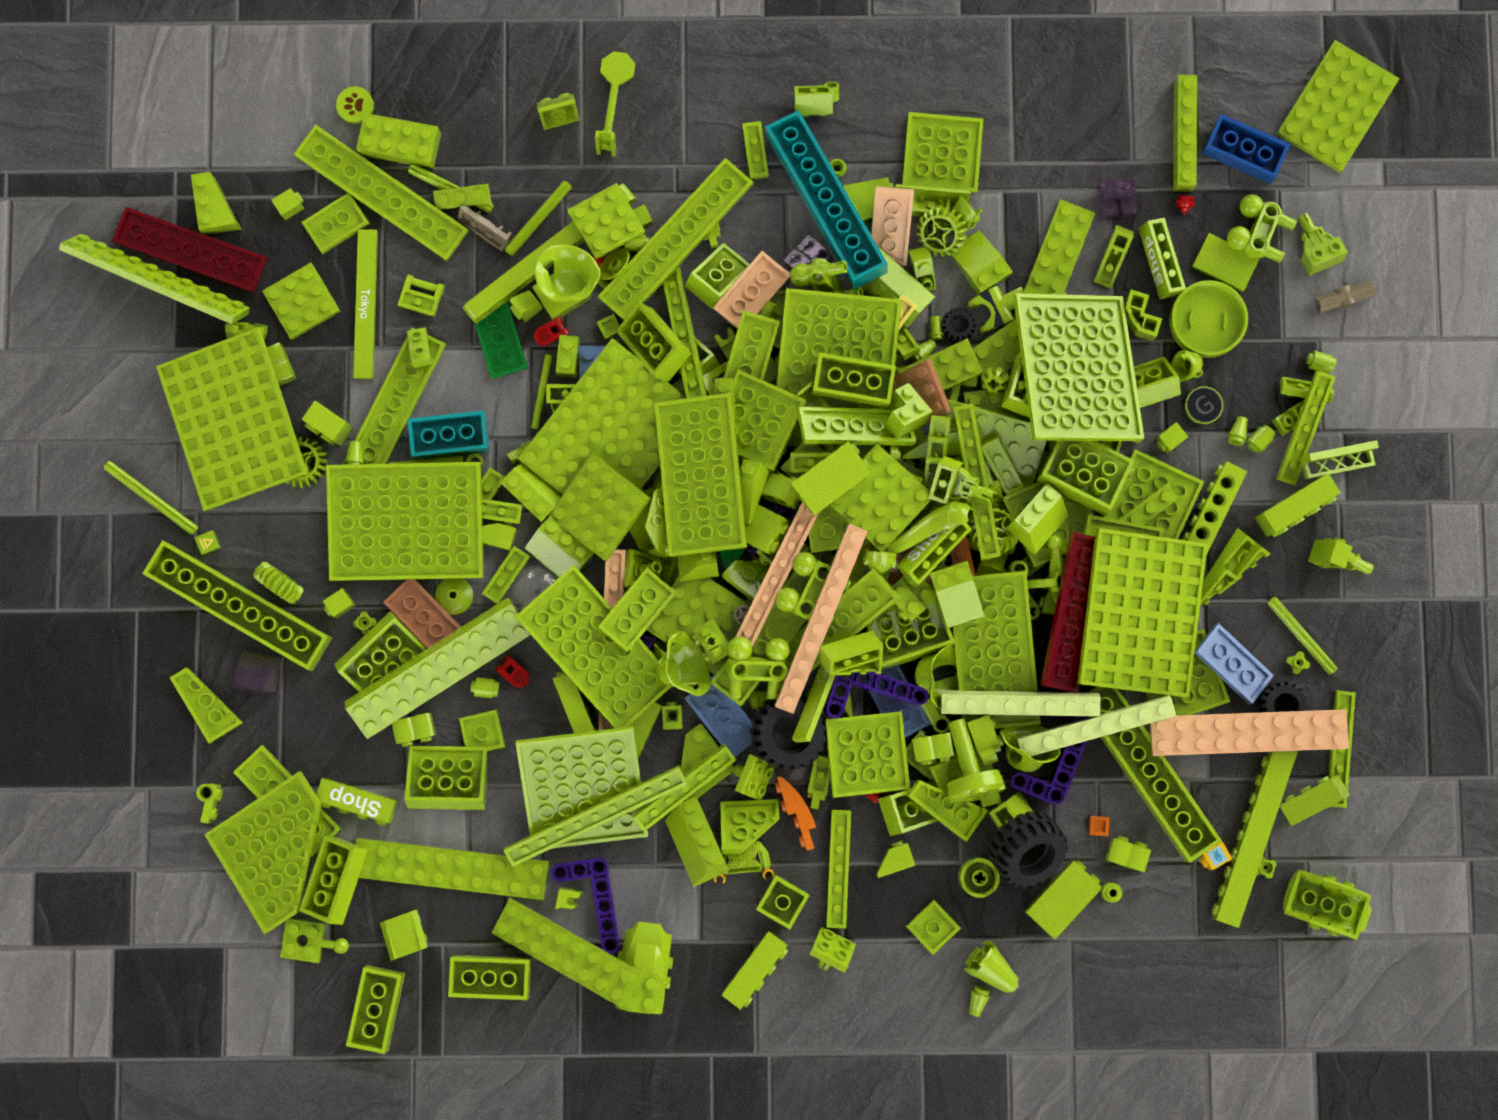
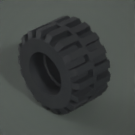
[1256,682,1311,713]

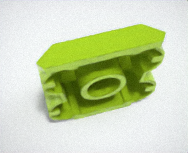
[380,909,428,961]

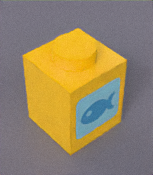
[1199,841,1232,870]

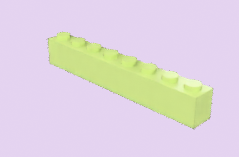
[942,690,1100,716]
[1017,695,1176,757]

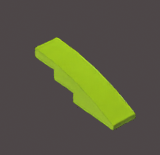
[923,415,951,491]

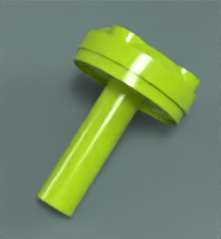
[946,719,1006,804]

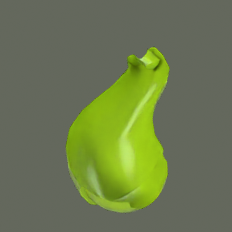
[886,500,975,554]

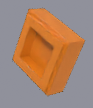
[1088,816,1110,837]

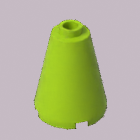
[964,940,1019,993]

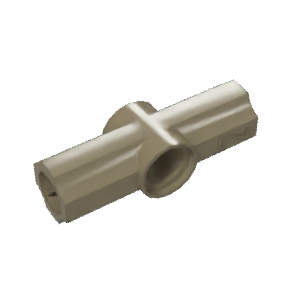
[1314,281,1375,313]

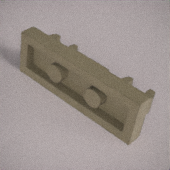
[457,205,512,252]

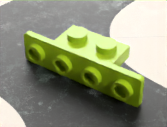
[895,184,971,216]

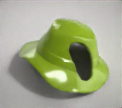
[534,245,601,303]
[658,631,711,696]
[914,646,959,708]
[999,725,1060,772]

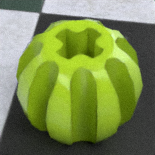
[981,366,1009,395]

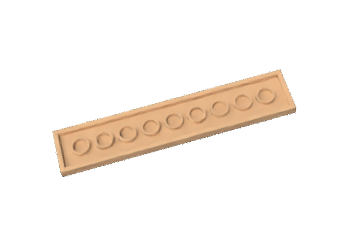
[1150,709,1349,756]

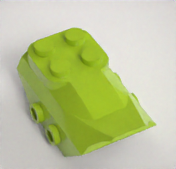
[629,486,669,558]
[1283,869,1372,940]
[615,921,673,1014]

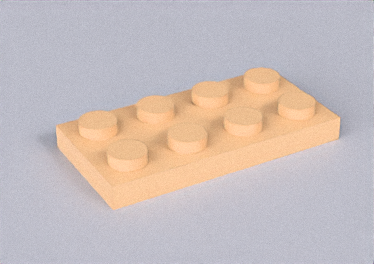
[871,186,914,266]
[713,251,790,330]

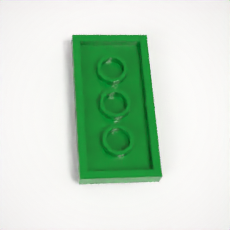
[474,301,528,380]

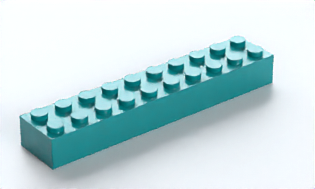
[765,110,888,290]

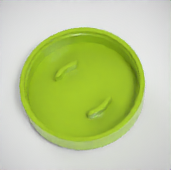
[1169,280,1248,358]

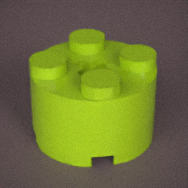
[958,857,1000,898]

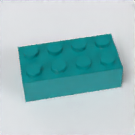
[407,410,491,460]

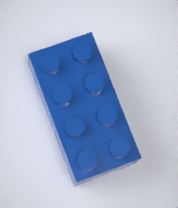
[1201,114,1291,184]

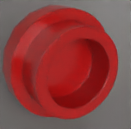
[1176,195,1195,215]

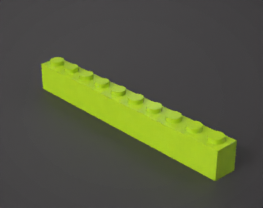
[1211,751,1298,928]

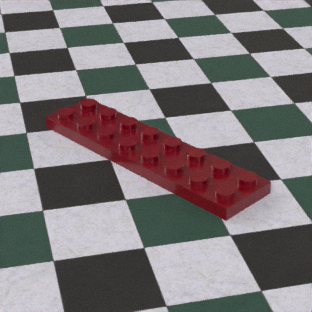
[112,207,268,293]
[1040,532,1095,693]

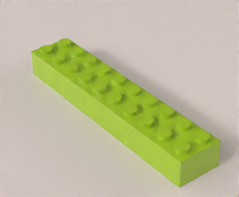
[142,540,332,671]
[344,597,530,739]
[1087,686,1222,863]

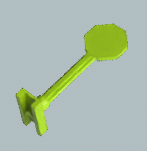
[595,51,635,157]

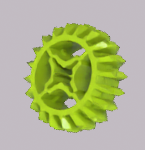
[916,206,967,257]
[285,437,328,488]
[968,506,1018,553]
[253,562,304,604]

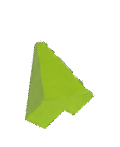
[1200,528,1270,606]

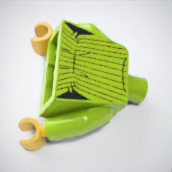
[714,841,774,884]

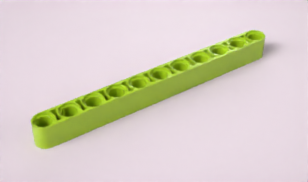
[463,184,636,323]

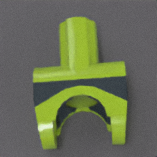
[967,286,1025,334]

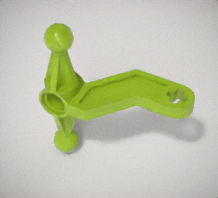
[1027,535,1064,605]

